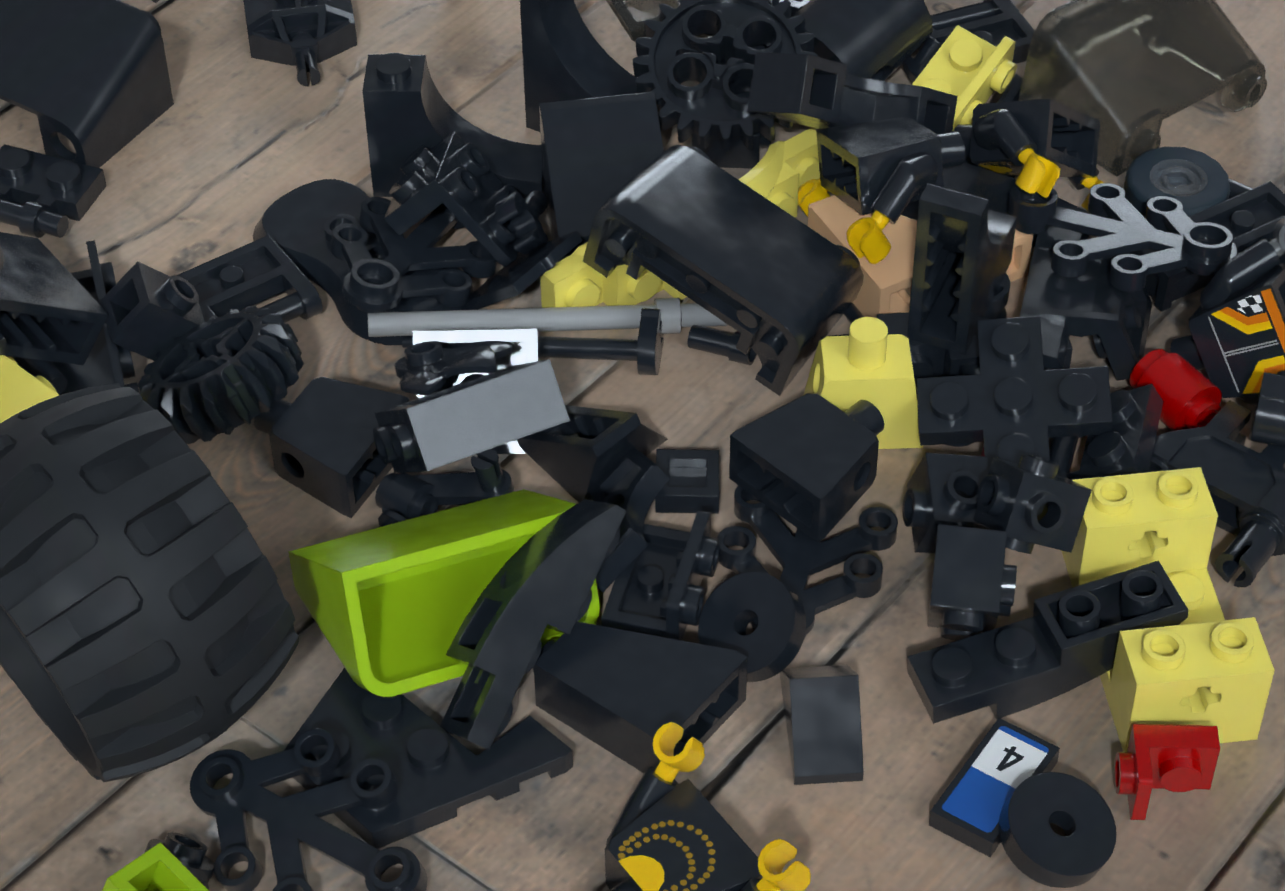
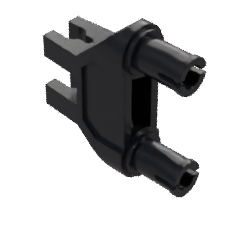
[1149,400,1285,587]

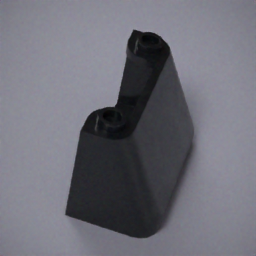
[583,145,864,396]

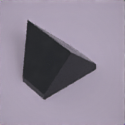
[517,405,668,503]

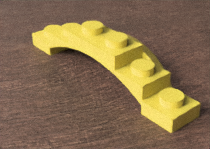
[540,127,820,308]

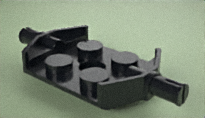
[243,0,357,86]

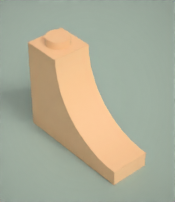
[808,195,1033,318]

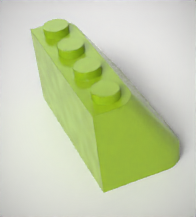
[288,489,600,697]

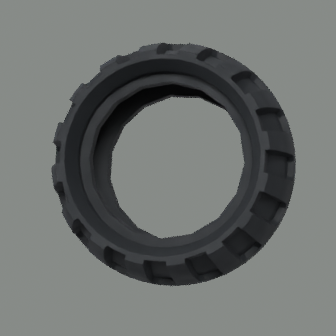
[0,383,299,782]

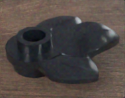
[394,341,513,396]

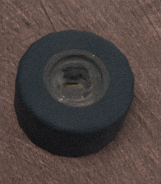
[1123,146,1230,218]

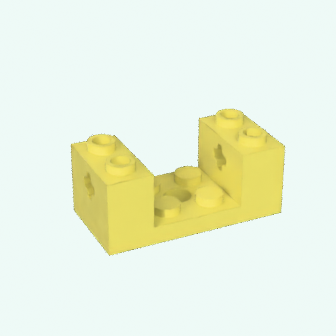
[1061,467,1275,752]

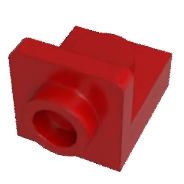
[1114,724,1220,820]

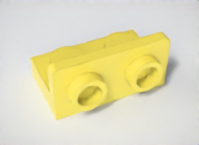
[912,25,1017,131]

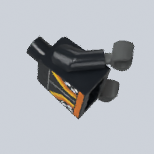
[1170,217,1285,406]

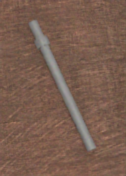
[368,298,728,337]

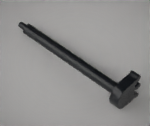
[402,308,664,375]

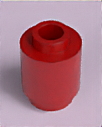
[1130,349,1222,431]

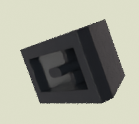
[780,665,864,785]

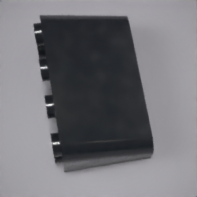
[0,0,174,168]

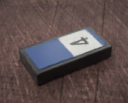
[929,718,1060,857]

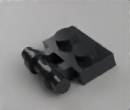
[0,144,106,238]

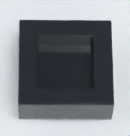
[655,449,720,514]

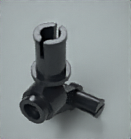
[375,449,514,528]

